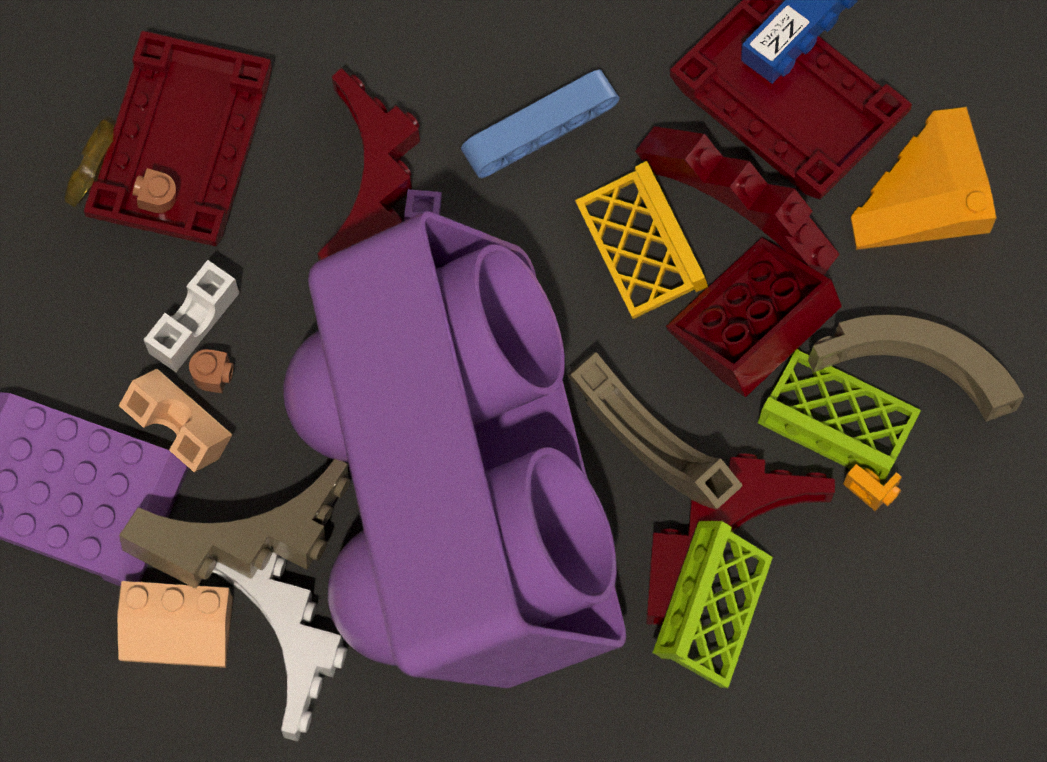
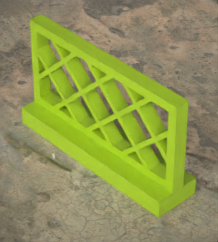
[758,349,921,485]
[653,521,773,688]

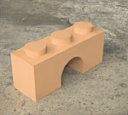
[119,369,233,473]

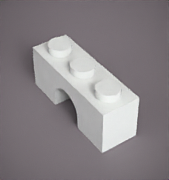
[143,260,239,372]

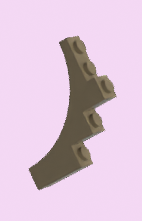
[119,459,351,589]

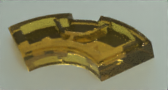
[64,119,114,207]

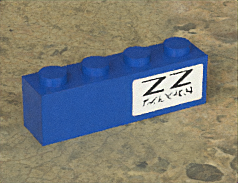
[741,0,858,84]

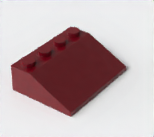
[666,238,842,397]

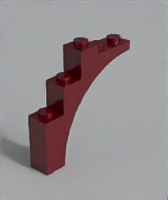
[317,68,420,261]
[635,126,839,275]
[646,453,835,625]

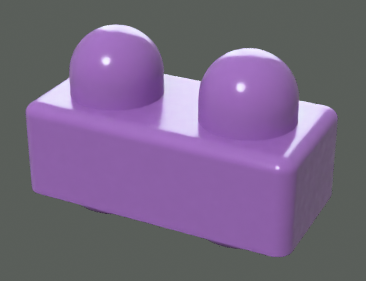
[283,211,626,688]

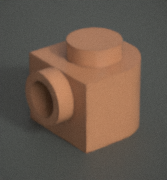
[133,168,176,213]
[189,349,234,394]

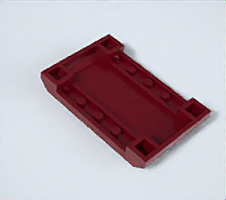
[670,0,912,200]
[84,31,272,247]

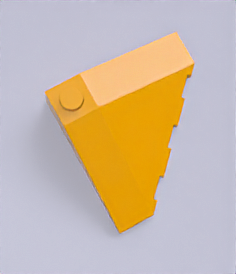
[850,107,996,250]

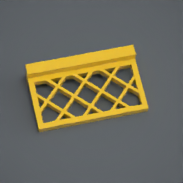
[575,161,708,319]

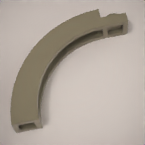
[808,315,1024,422]
[567,352,743,509]

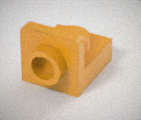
[843,464,902,511]

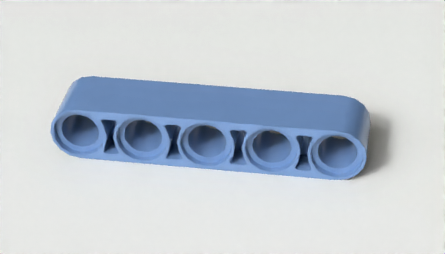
[461,70,620,178]

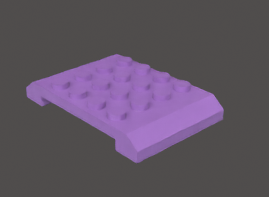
[0,392,189,586]

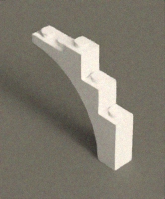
[212,552,347,741]

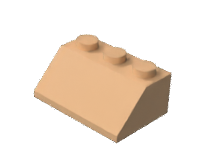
[117,581,233,668]

